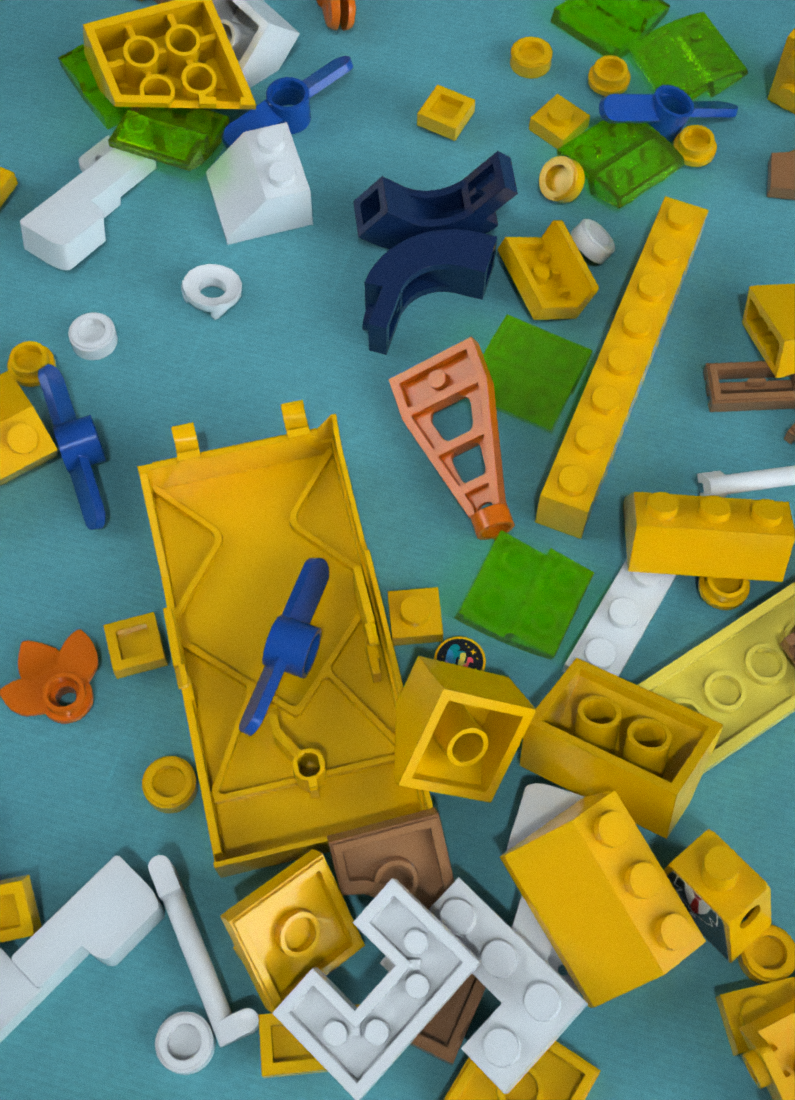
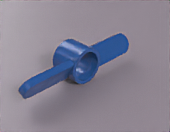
[221,56,353,149]
[599,85,738,142]
[38,364,106,530]
[239,558,329,736]

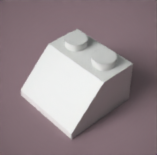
[212,0,300,88]
[206,122,313,245]

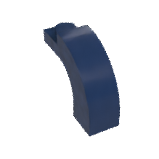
[353,151,518,249]
[362,229,497,355]

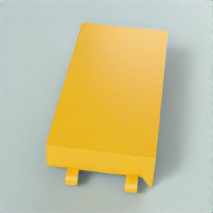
[137,400,433,878]

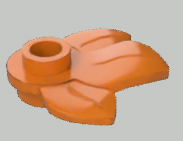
[0,629,99,724]

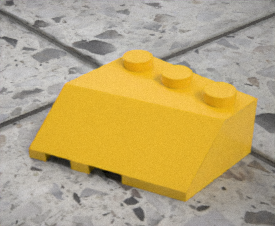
[83,0,257,110]

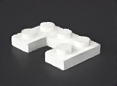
[380,877,588,1094]
[272,878,482,1100]

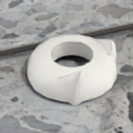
[181,264,242,320]

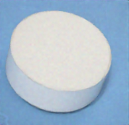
[571,219,615,264]
[68,312,118,360]
[155,1012,216,1075]

